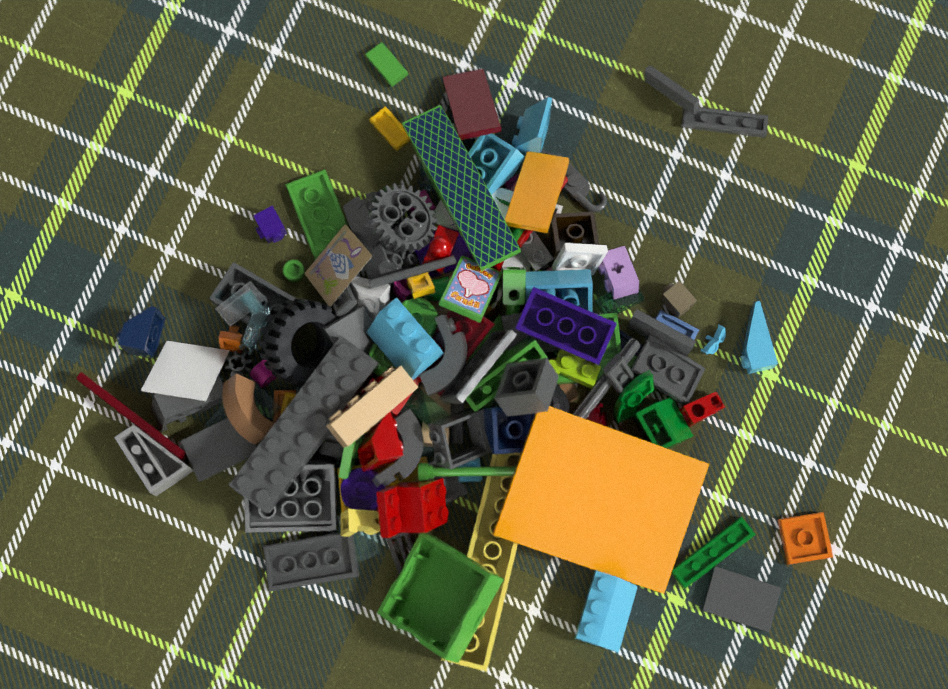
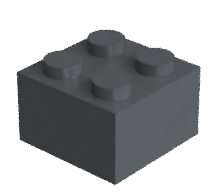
[495,358,559,416]

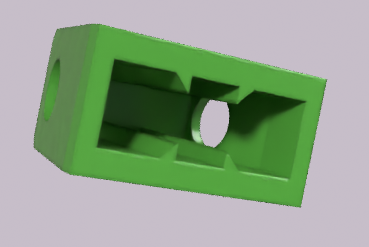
[502,267,526,315]

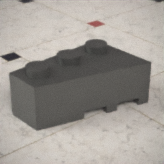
[151,374,223,432]

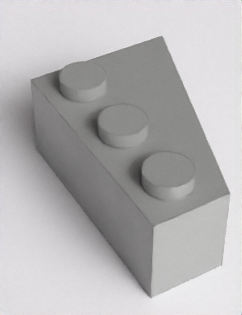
[114,425,194,496]

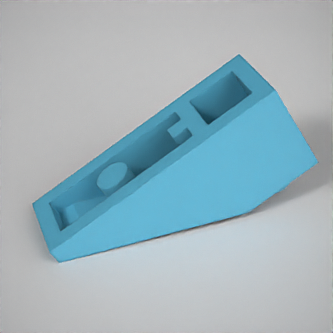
[741,301,778,374]

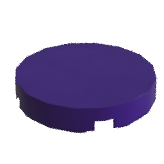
[340,468,386,511]

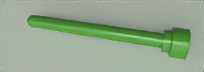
[418,463,516,481]

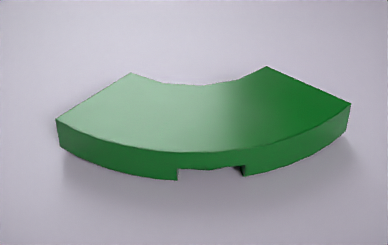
[613,370,654,424]

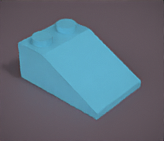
[512,97,552,156]
[468,134,525,195]

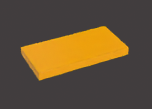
[505,151,569,233]

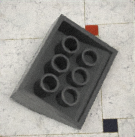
[242,458,337,532]

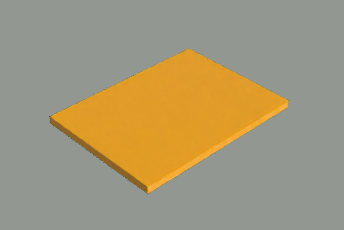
[493,406,709,594]

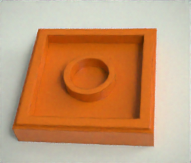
[778,512,833,565]

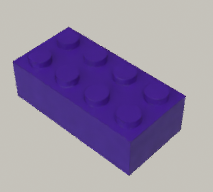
[515,287,617,365]

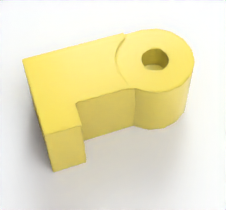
[340,509,380,537]

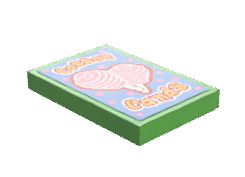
[439,256,502,322]

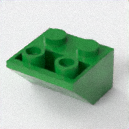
[633,398,693,449]

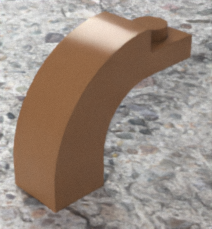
[222,373,275,445]

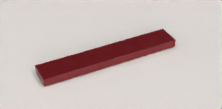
[76,372,187,460]

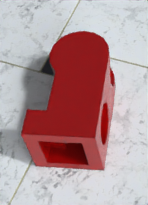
[680,392,725,428]

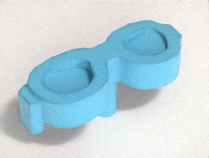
[701,324,726,354]

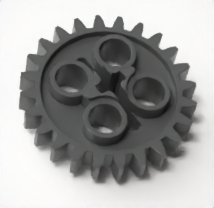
[367,183,438,253]

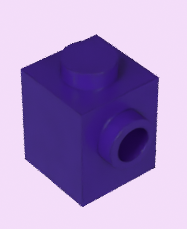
[253,206,287,244]

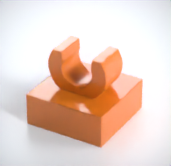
[218,325,244,354]

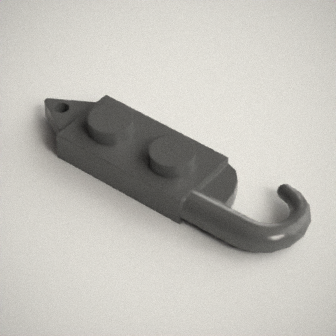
[541,150,607,213]

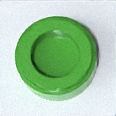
[282,260,305,282]

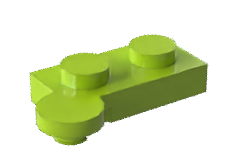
[549,349,601,389]

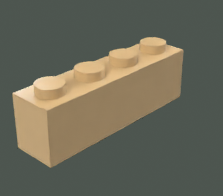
[326,366,418,448]

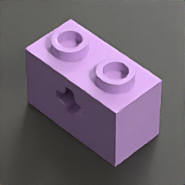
[598,246,639,300]

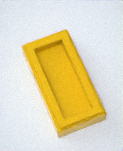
[369,106,410,152]

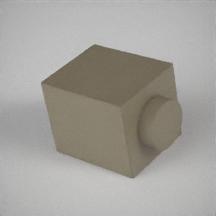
[660,281,697,318]

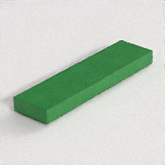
[671,516,756,589]

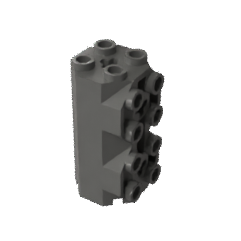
[343,192,418,292]

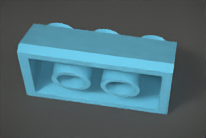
[525,269,593,312]
[366,297,444,380]
[574,570,638,653]

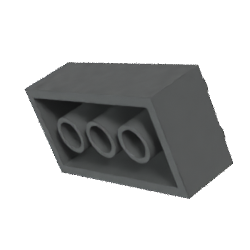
[209,262,302,341]

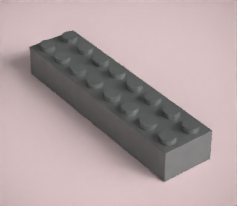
[229,336,380,513]

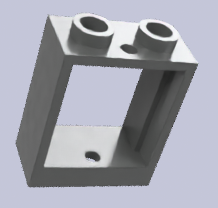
[428,407,492,470]

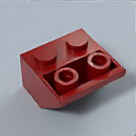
[357,411,403,472]

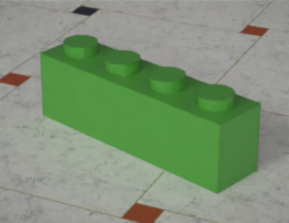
[465,336,548,412]

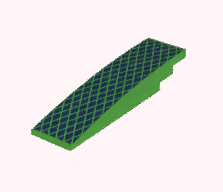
[402,105,521,272]

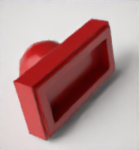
[422,225,459,274]

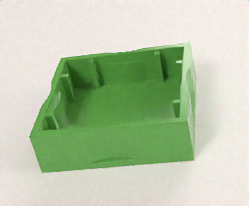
[377,533,504,663]

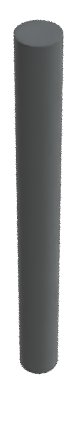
[368,255,456,289]

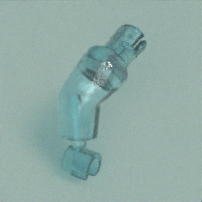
[239,290,270,355]

